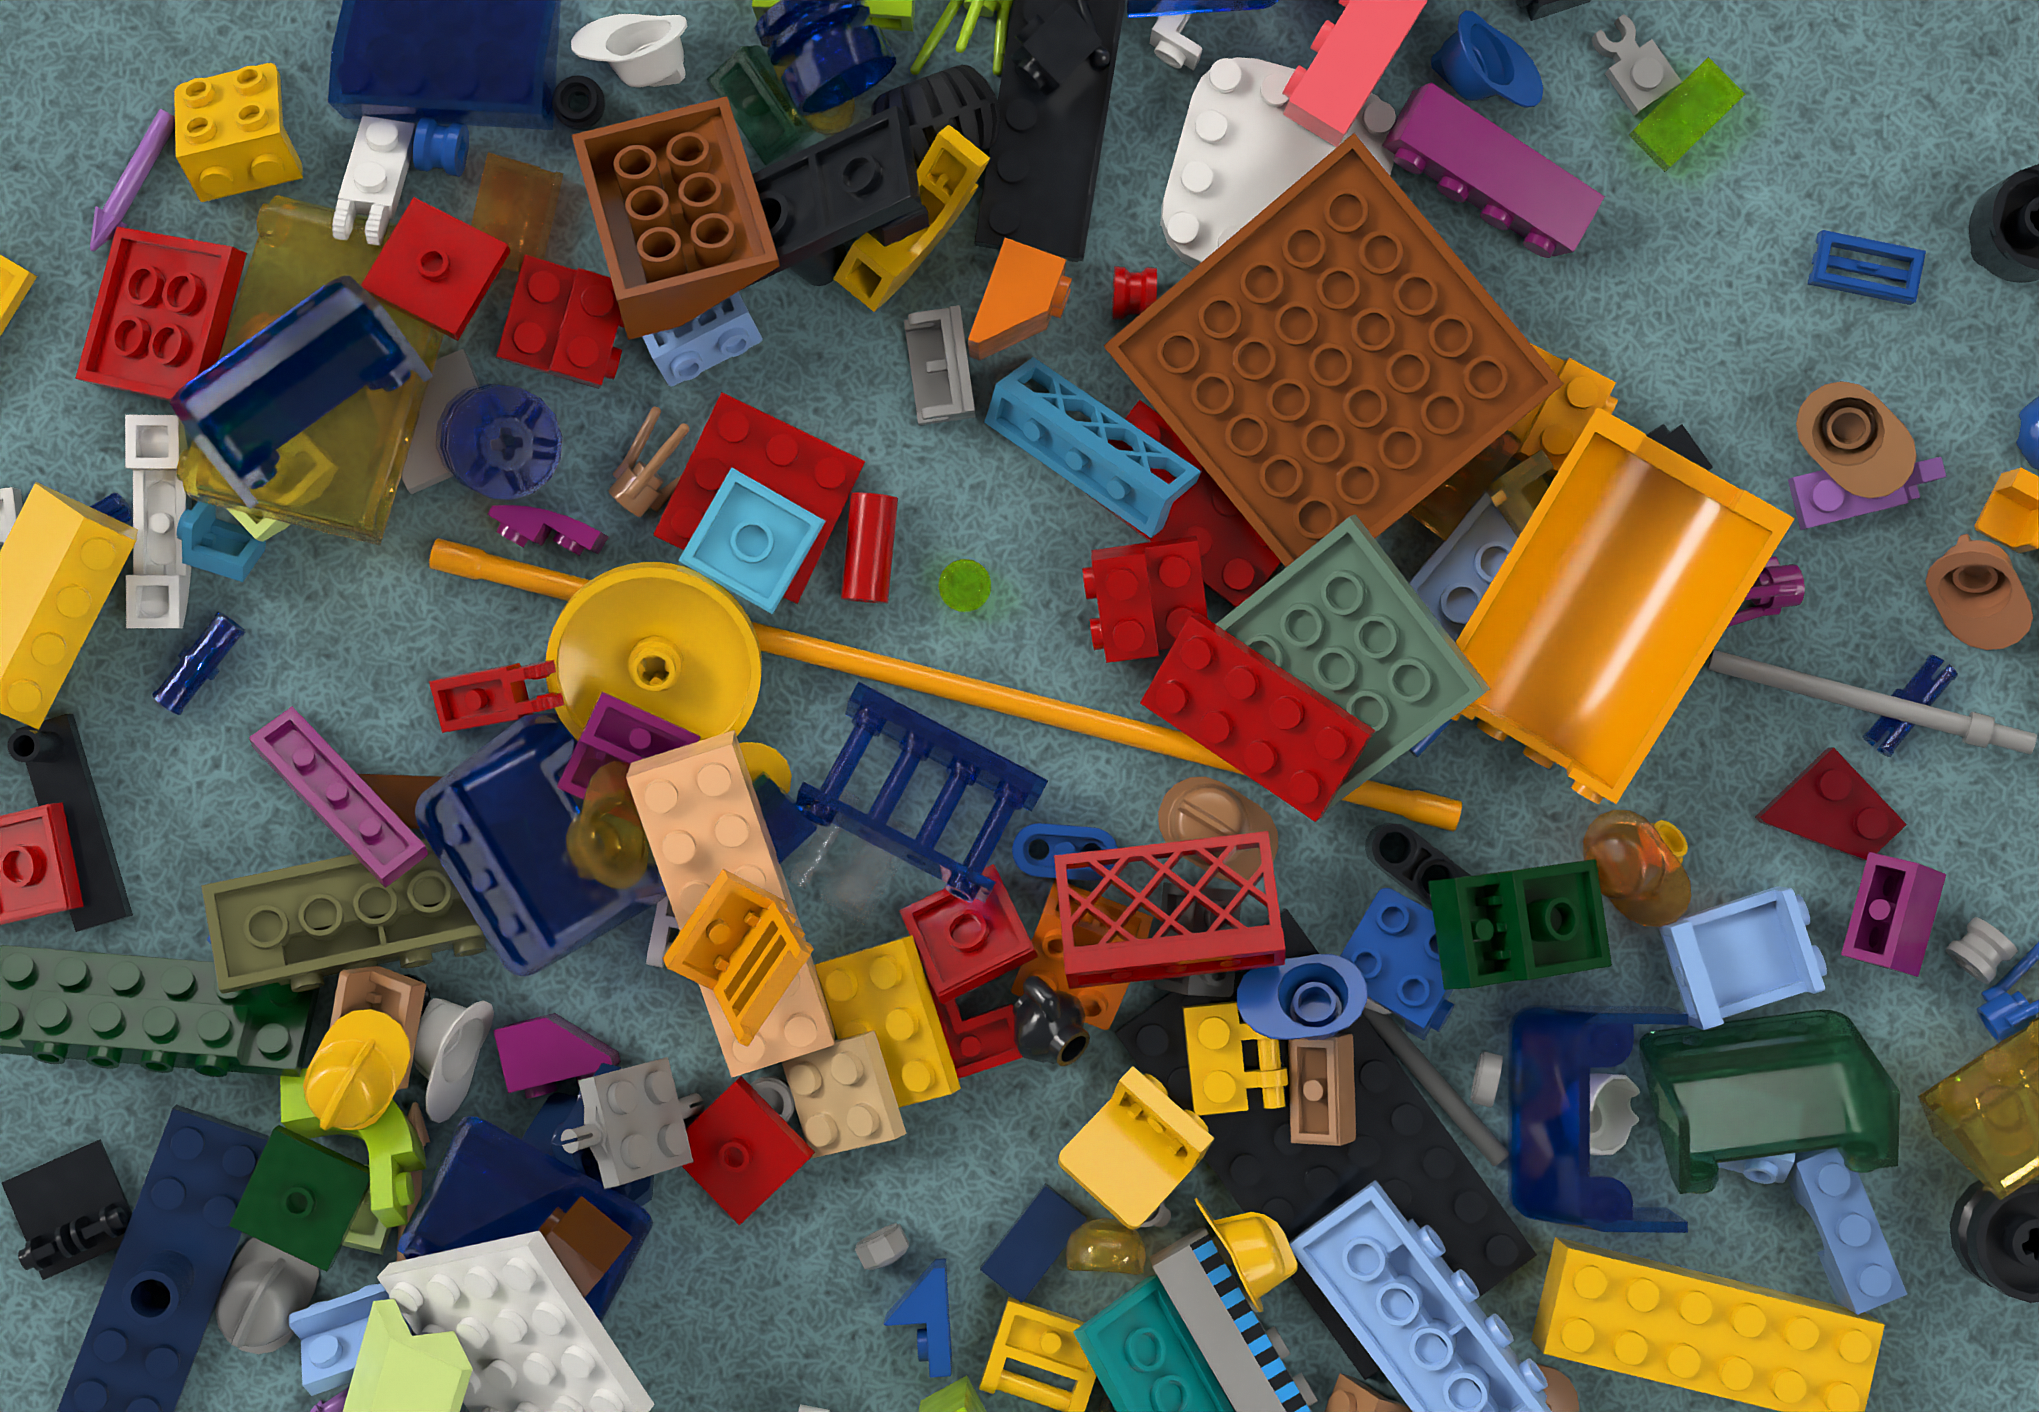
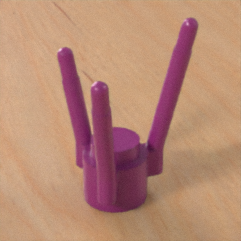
[1727,556,1805,628]

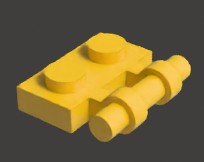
[1182,1001,1289,1116]

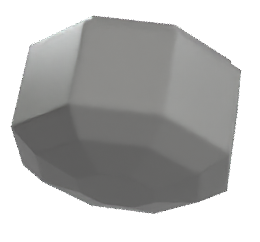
[855,1223,909,1270]

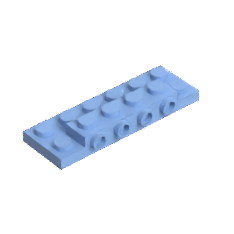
[1289,1180,1552,1412]

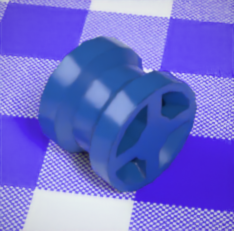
[413,117,469,177]

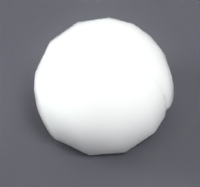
[1563,1073,1640,1155]

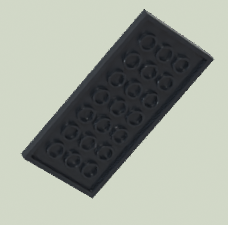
[1114,908,1537,1380]

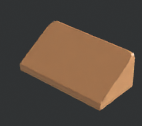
[1288,1033,1356,1146]

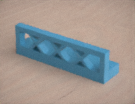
[984,357,1201,538]

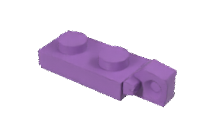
[1788,457,1946,530]

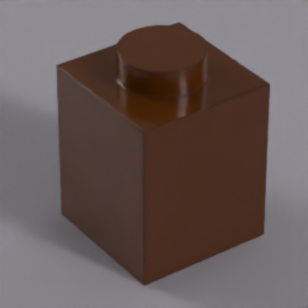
[538,1195,633,1298]

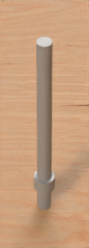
[1708,650,2037,755]

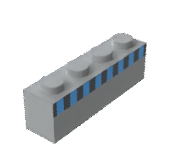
[1150,1225,1318,1412]

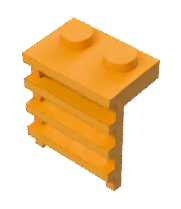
[662,869,814,1047]

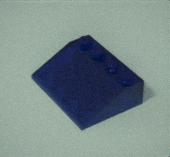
[328,0,561,130]

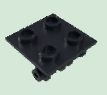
[1,1139,132,1280]

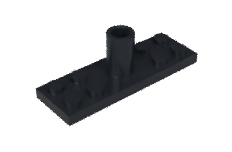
[741,105,922,290]

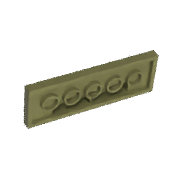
[201,818,548,994]

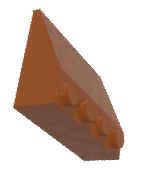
[572,96,780,340]

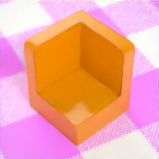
[1974,467,2039,553]

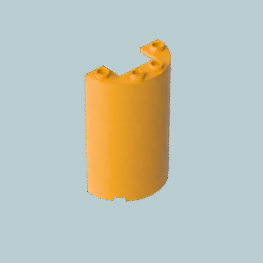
[1451,407,1795,804]

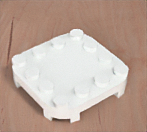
[1160,57,1396,268]

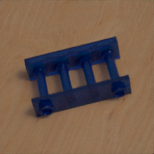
[796,681,1048,903]

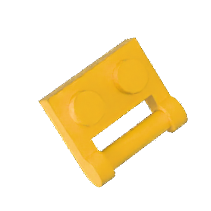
[978,1297,1097,1412]

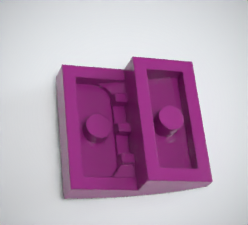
[557,691,701,826]

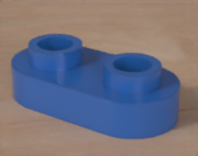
[1012,823,1118,881]

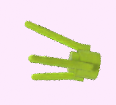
[910,0,1014,76]

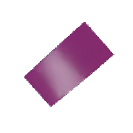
[487,505,609,556]

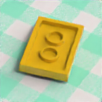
[814,935,961,1108]

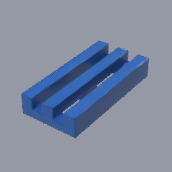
[1808,230,1926,305]

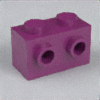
[1841,852,1946,977]

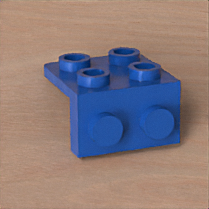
[1340,888,1455,1041]

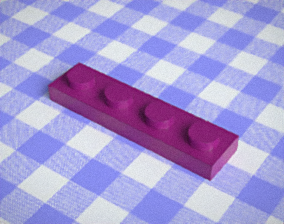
[249,706,428,888]

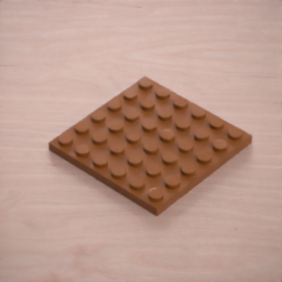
[1103,133,1564,567]

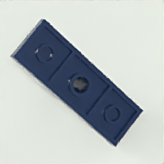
[57,1105,270,1412]

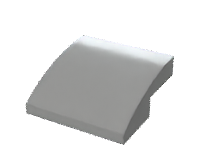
[366,349,508,494]

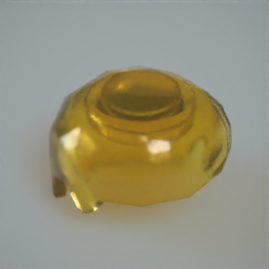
[1066,1218,1146,1275]

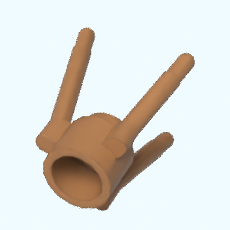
[608,406,689,517]

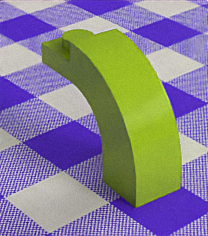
[280,1068,427,1228]

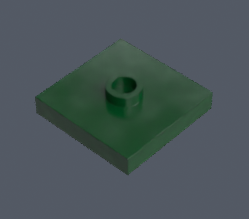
[229,1125,370,1272]

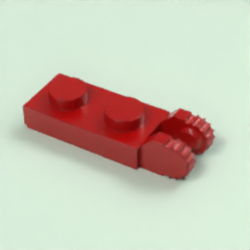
[429,660,564,733]

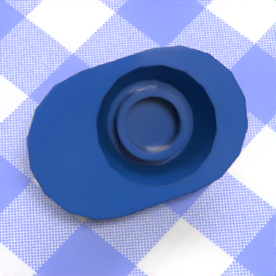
[1431,10,1543,108]
[1237,954,1367,1040]

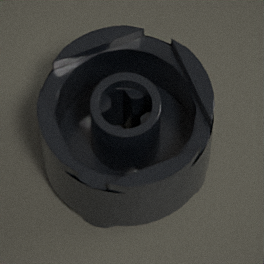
[1969,164,2039,283]

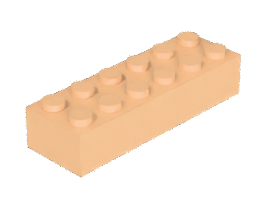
[626,730,835,1078]

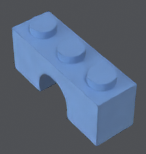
[1787,1134,1907,1315]

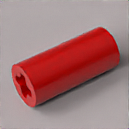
[841,492,898,604]

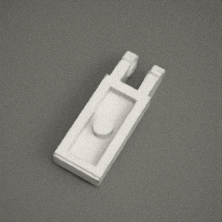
[332,116,416,246]

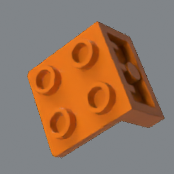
[1011,878,1153,1030]

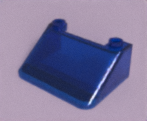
[415,713,667,976]
[397,1116,653,1325]

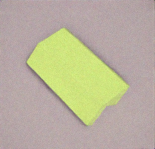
[343,1299,473,1412]

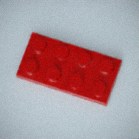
[1083,399,1281,608]
[1140,612,1376,822]

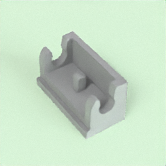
[904,305,976,425]

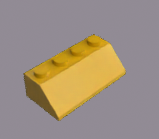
[0,482,138,730]

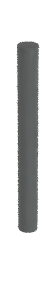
[1362,1007,1509,1166]

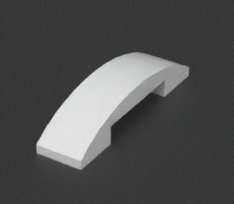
[125,415,192,628]

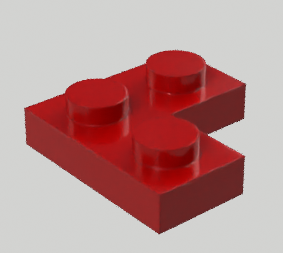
[925,975,1023,1079]

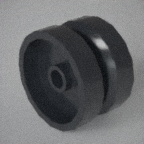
[1949,1172,2039,1303]

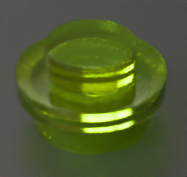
[938,559,991,612]

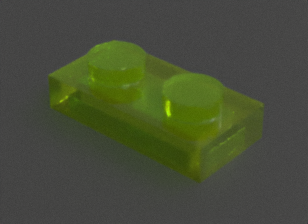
[1629,57,1745,172]

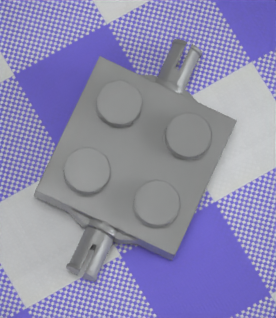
[561,1057,704,1189]

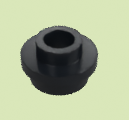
[552,75,605,130]

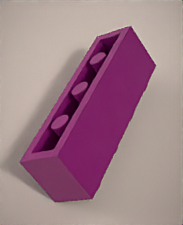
[1382,82,1605,258]

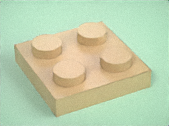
[782,1030,907,1159]

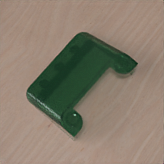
[1639,1009,1900,1194]

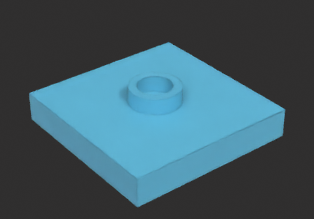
[678,468,826,615]

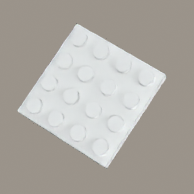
[377,1231,654,1412]

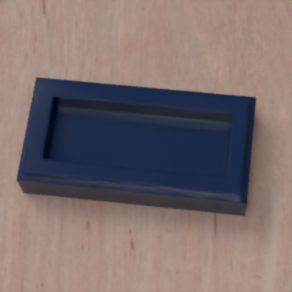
[980,1183,1087,1303]

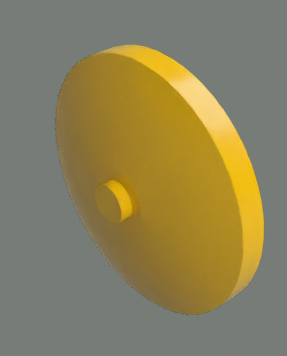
[546,562,762,741]

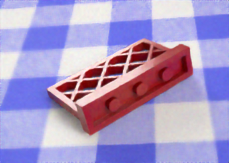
[1054,831,1286,989]

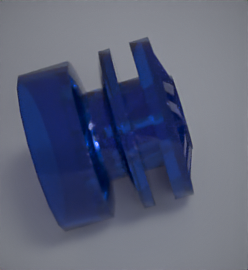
[754,0,897,116]
[436,383,563,500]

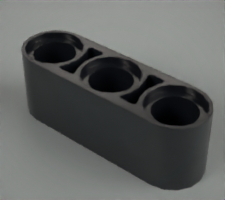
[1365,823,1471,910]

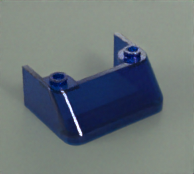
[170,275,433,509]
[1508,1005,1688,1233]

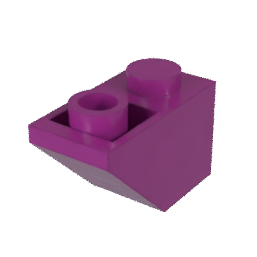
[493,1013,621,1098]

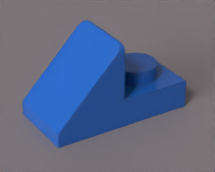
[883,1258,952,1378]

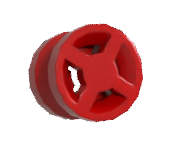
[1112,266,1157,320]

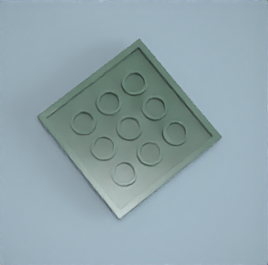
[1216,514,1490,811]

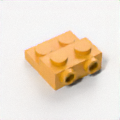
[1490,342,1618,478]

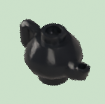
[1013,976,1090,1066]

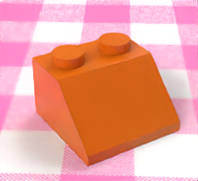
[968,238,1072,360]

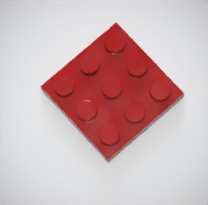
[75,227,247,408]
[653,392,865,605]

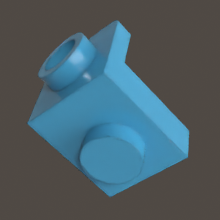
[176,494,266,582]

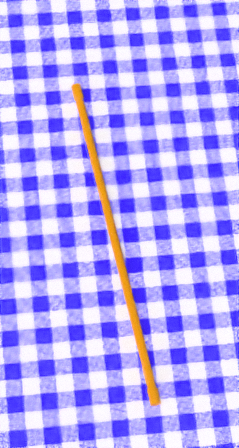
[429,538,1462,832]

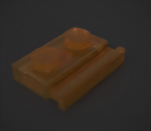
[470,152,564,272]

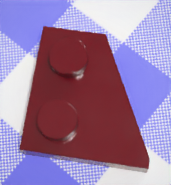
[1755,747,1907,861]

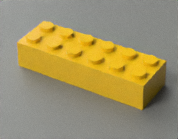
[1531,1237,1885,1412]

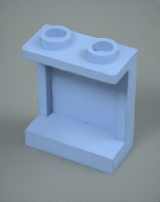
[1658,886,1827,1030]

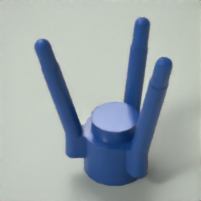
[1977,942,2039,1045]

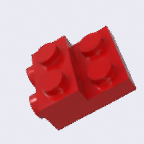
[496,254,625,389]
[1082,536,1208,663]

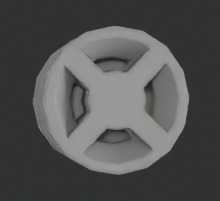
[1946,917,2018,984]

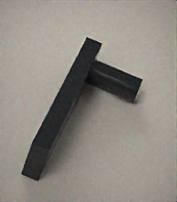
[7,714,133,932]

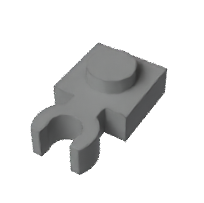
[1592,14,1682,116]

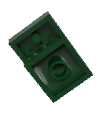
[1428,859,1612,990]

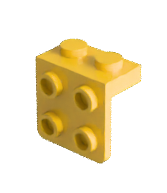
[174,63,303,202]
[1058,1066,1214,1229]

